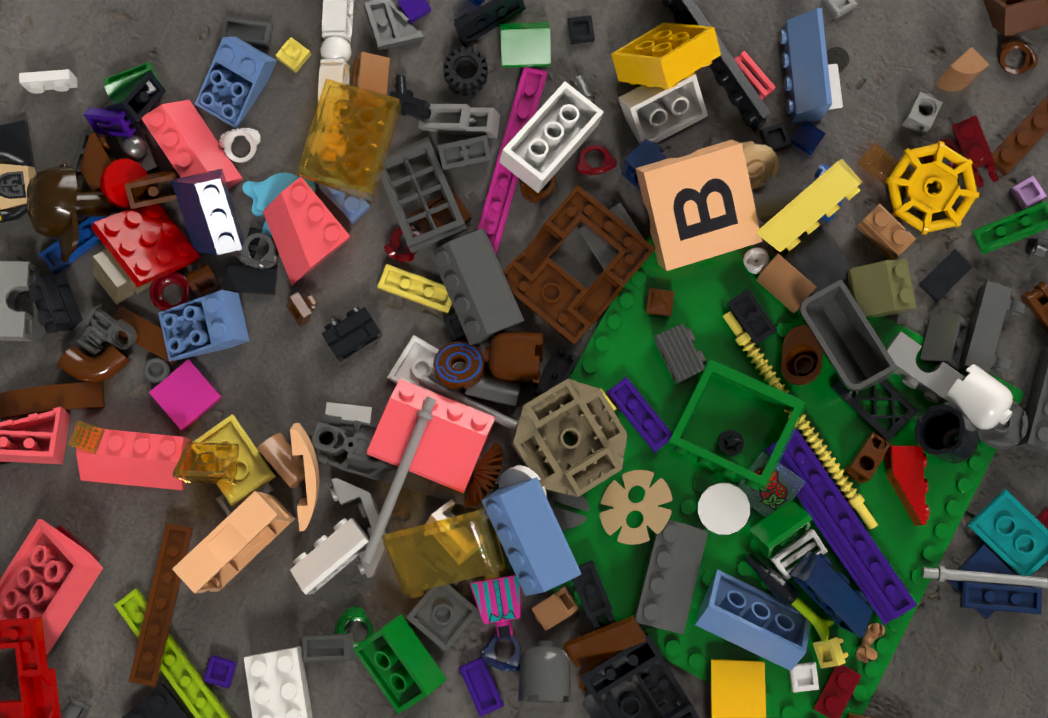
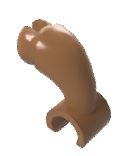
[855,622,885,663]

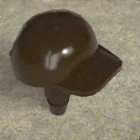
[27,163,125,263]

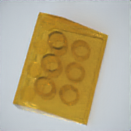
[297,79,401,202]

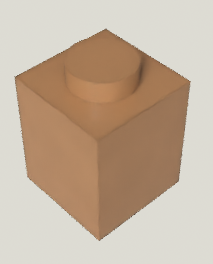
[531,586,579,631]

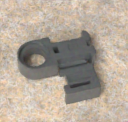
[76,304,137,356]

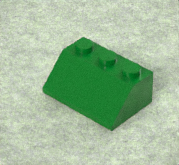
[354,614,447,714]

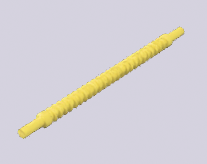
[722,311,878,530]

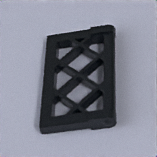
[831,379,917,442]

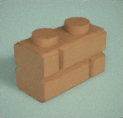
[856,204,916,260]

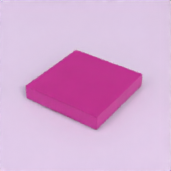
[149,359,222,431]

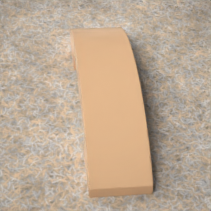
[290,423,320,531]

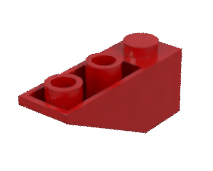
[885,446,930,526]

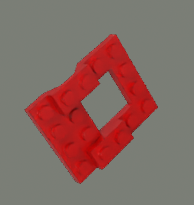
[0,617,61,718]

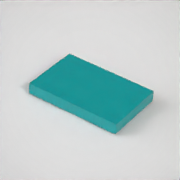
[967,489,1048,576]

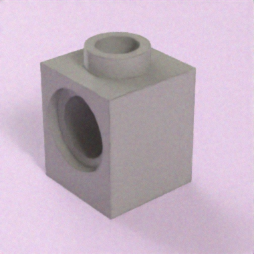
[901,92,943,136]

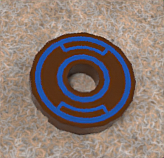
[433,341,485,389]

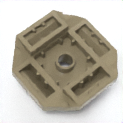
[511,379,627,497]

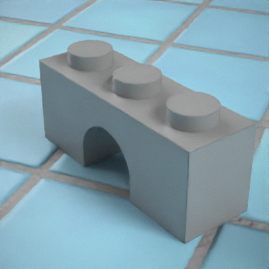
[0,261,38,341]
[885,331,965,404]

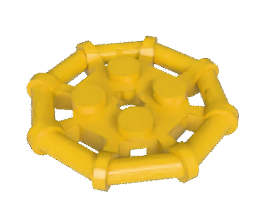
[885,141,980,235]

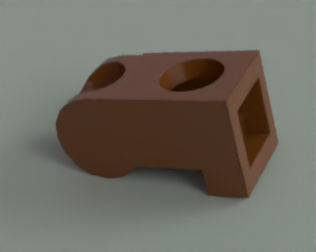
[844,431,890,484]

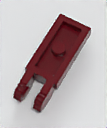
[952,115,999,189]

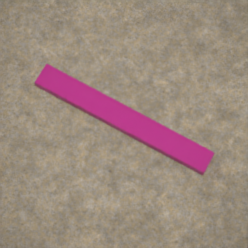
[477,67,548,256]

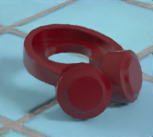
[384,225,420,263]

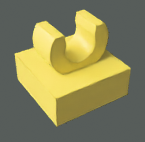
[275,37,311,73]
[813,637,848,668]

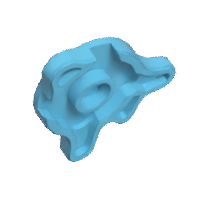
[242,173,317,239]

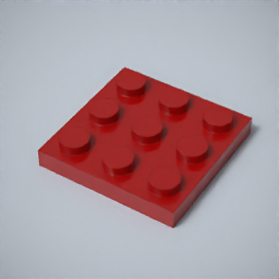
[91,203,200,287]

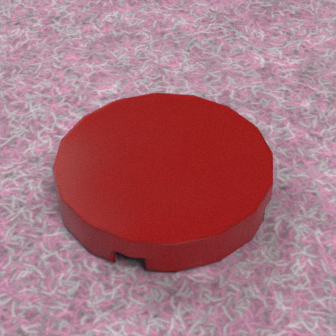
[100,159,148,210]

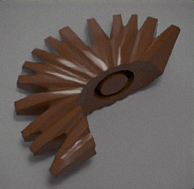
[464,443,503,508]

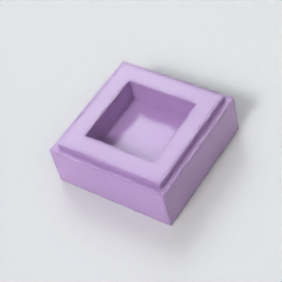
[1010,175,1047,210]

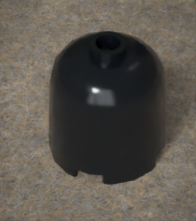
[914,404,979,464]

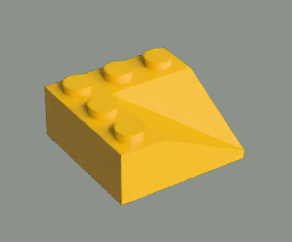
[611,22,721,90]

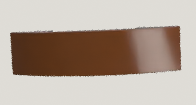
[0,382,105,419]

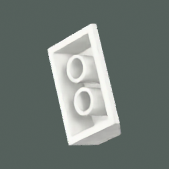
[618,74,708,144]
[290,518,370,595]

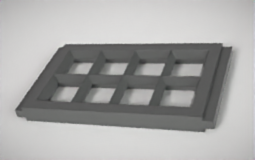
[373,137,468,254]

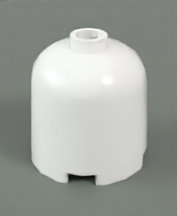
[944,364,1013,430]

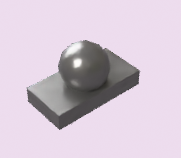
[116,123,159,174]

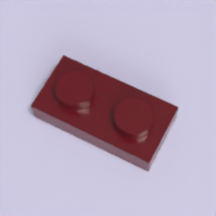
[812,664,862,718]

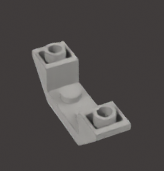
[330,478,390,578]

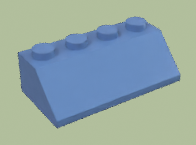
[779,8,832,123]
[481,477,581,596]
[695,570,811,671]

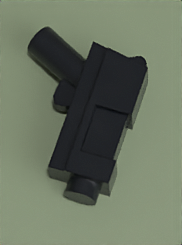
[386,75,431,122]

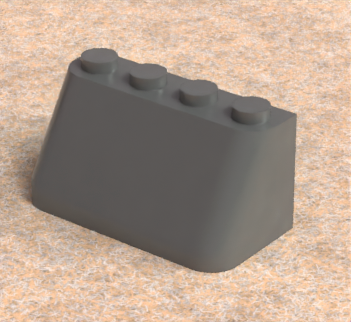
[800,279,898,391]

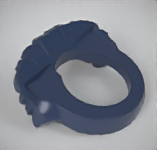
[481,635,521,672]

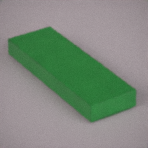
[972,201,1048,255]

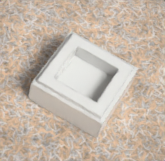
[788,662,819,692]

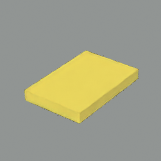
[190,414,276,507]

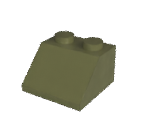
[847,259,917,318]

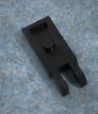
[572,560,616,631]

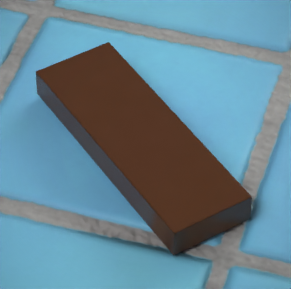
[112,306,178,365]
[563,616,646,668]

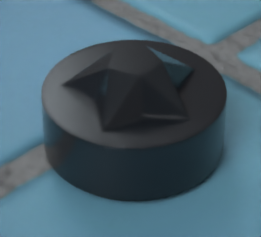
[717,430,744,456]

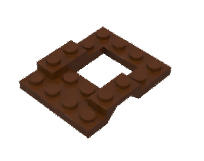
[503,185,656,346]

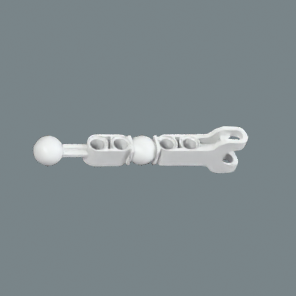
[314,0,354,162]

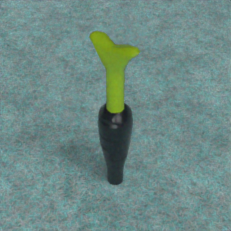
[744,553,834,642]

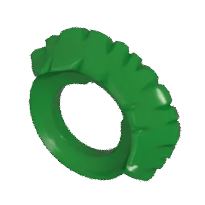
[334,606,374,648]

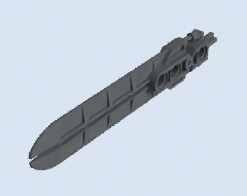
[288,414,589,530]

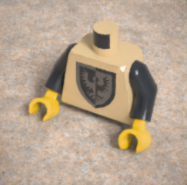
[0,151,36,223]

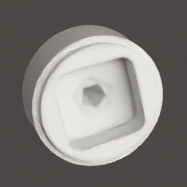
[743,247,770,274]

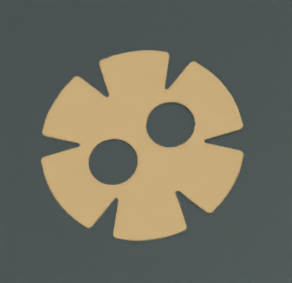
[600,470,672,545]

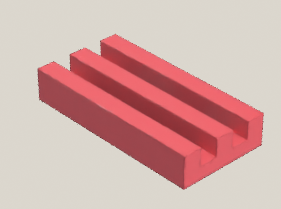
[734,51,776,100]

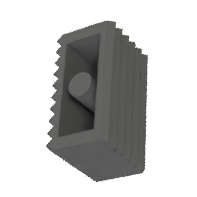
[653,323,707,385]

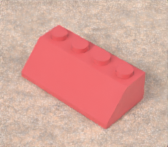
[141,100,243,189]
[76,427,191,491]

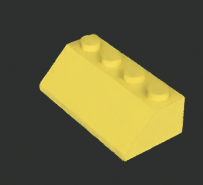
[756,159,862,252]

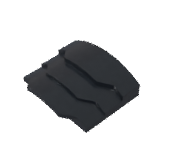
[580,633,700,718]

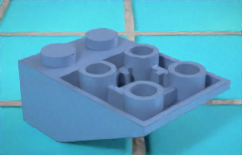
[195,37,277,128]
[158,290,250,361]

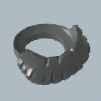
[236,233,279,269]

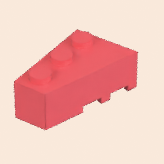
[0,407,71,464]

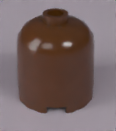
[484,331,544,384]

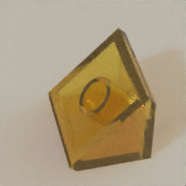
[173,442,239,484]

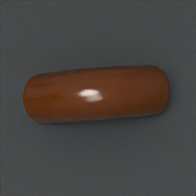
[57,344,131,383]

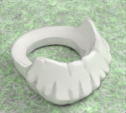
[219,128,261,163]

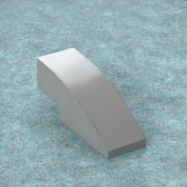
[418,104,500,138]

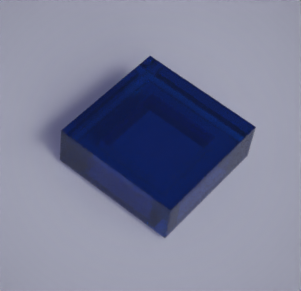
[791,120,826,155]

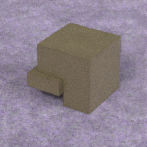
[92,249,153,305]

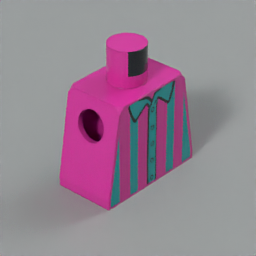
[470,575,522,638]

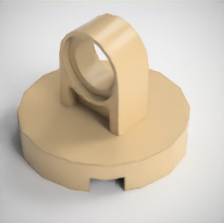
[741,141,779,189]

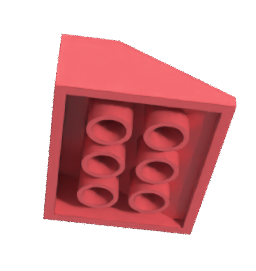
[366,379,495,493]
[0,519,103,655]

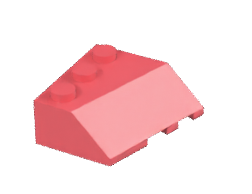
[263,177,350,286]

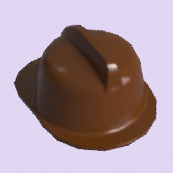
[781,325,823,386]

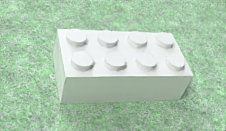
[499,82,604,193]
[244,646,313,718]

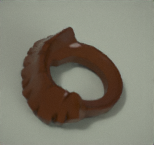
[999,38,1038,75]
[520,175,556,204]

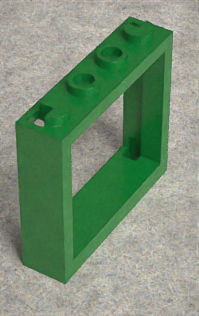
[669,359,806,491]

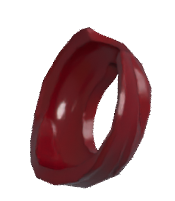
[149,272,191,311]

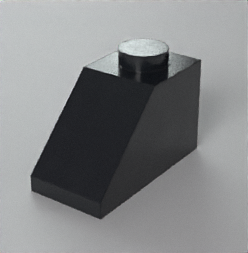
[104,71,166,124]

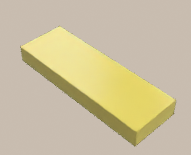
[377,264,452,314]

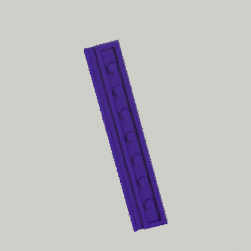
[765,428,917,625]

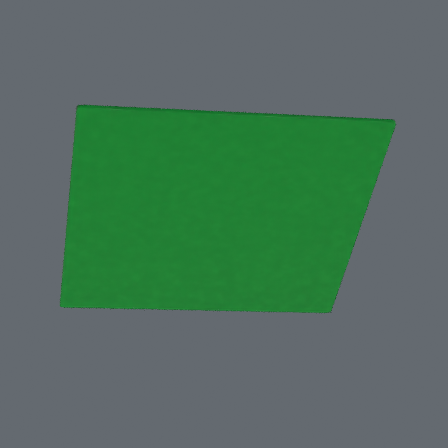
[476,232,1024,718]

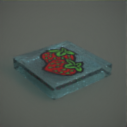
[737,451,806,517]

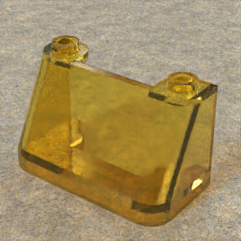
[382,508,506,598]

